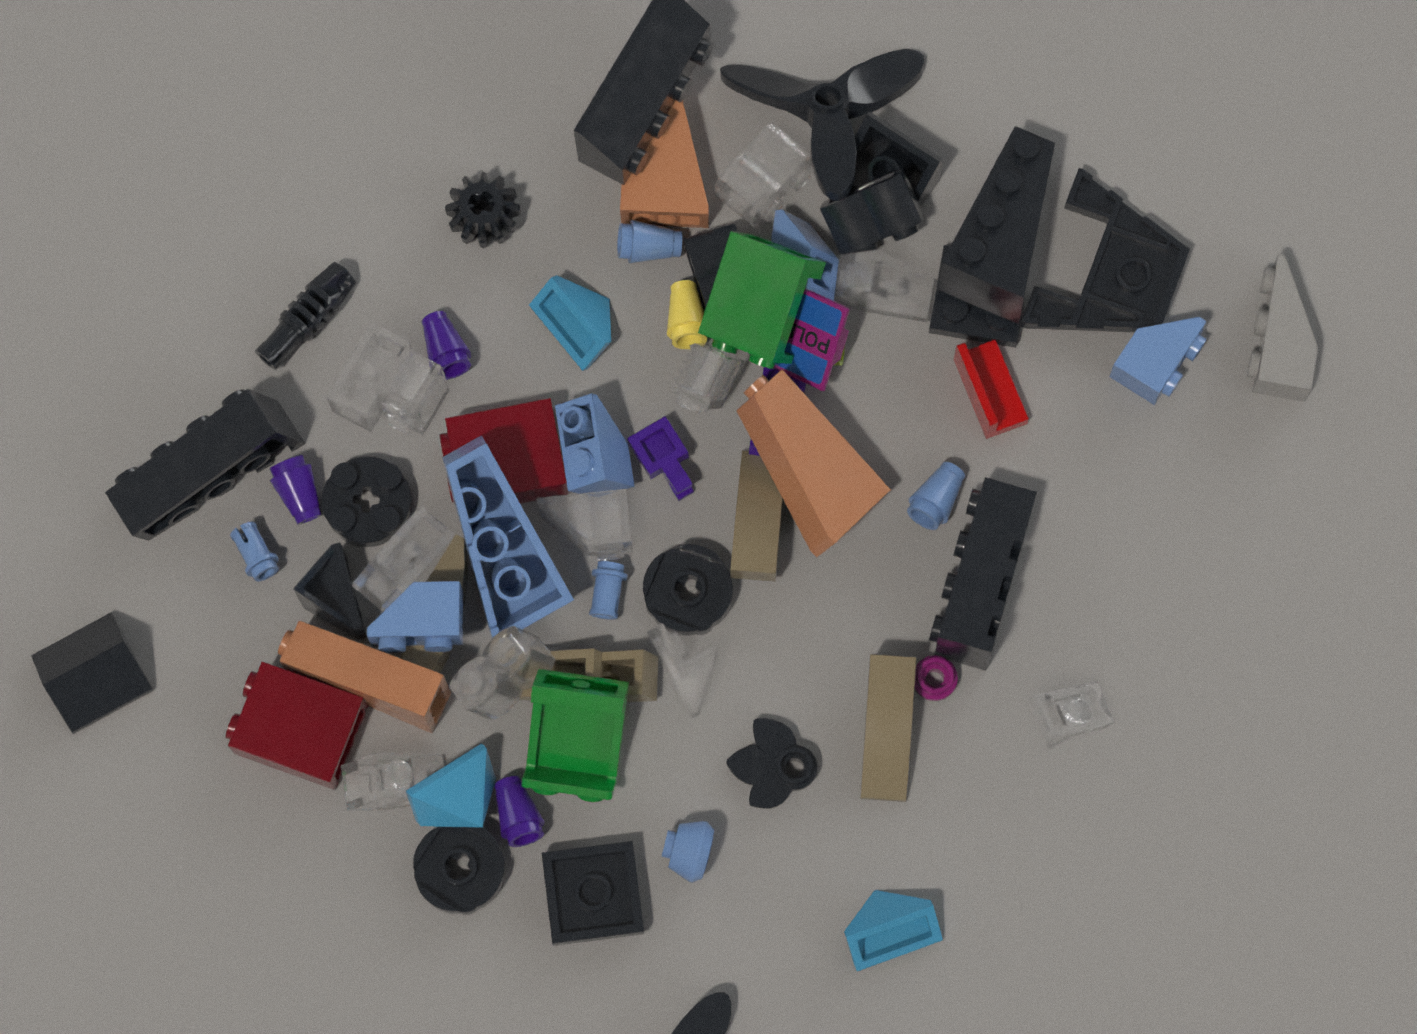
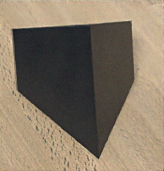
[293,542,367,639]

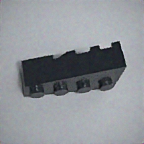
[938,126,1055,324]
[105,389,305,541]
[929,477,1037,671]

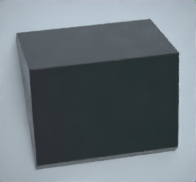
[852,112,943,207]
[31,612,154,734]

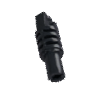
[255,262,356,370]

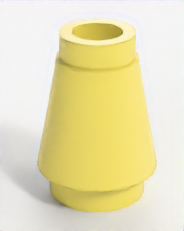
[667,280,707,349]

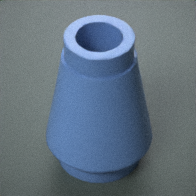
[617,219,682,263]
[907,462,965,530]

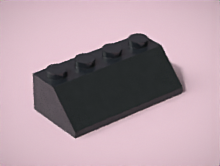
[574,0,714,185]

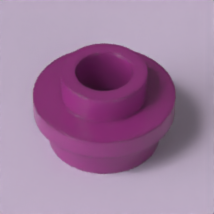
[914,655,958,701]

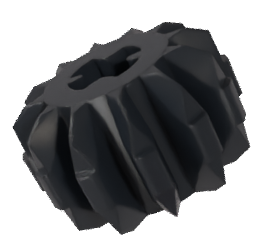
[445,171,521,249]

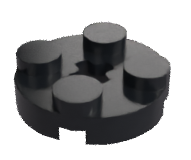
[322,456,413,547]
[643,544,733,636]
[413,826,505,915]

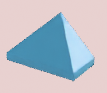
[529,275,611,371]
[406,743,496,827]
[844,890,943,972]

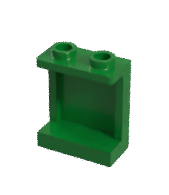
[698,231,826,369]
[522,669,629,802]

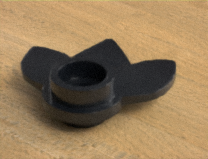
[726,718,817,809]

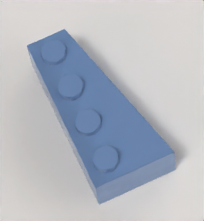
[442,435,574,645]

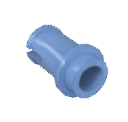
[230,521,279,582]
[589,561,628,620]

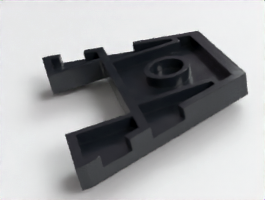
[1020,168,1190,333]

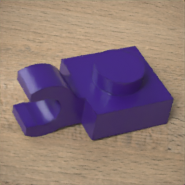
[627,416,694,501]

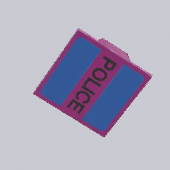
[774,288,850,391]

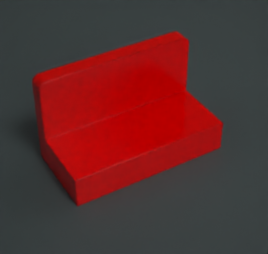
[953,340,1029,439]

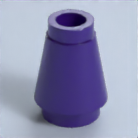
[421,311,471,380]
[269,455,322,525]
[494,776,545,847]

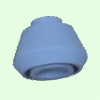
[661,821,714,883]

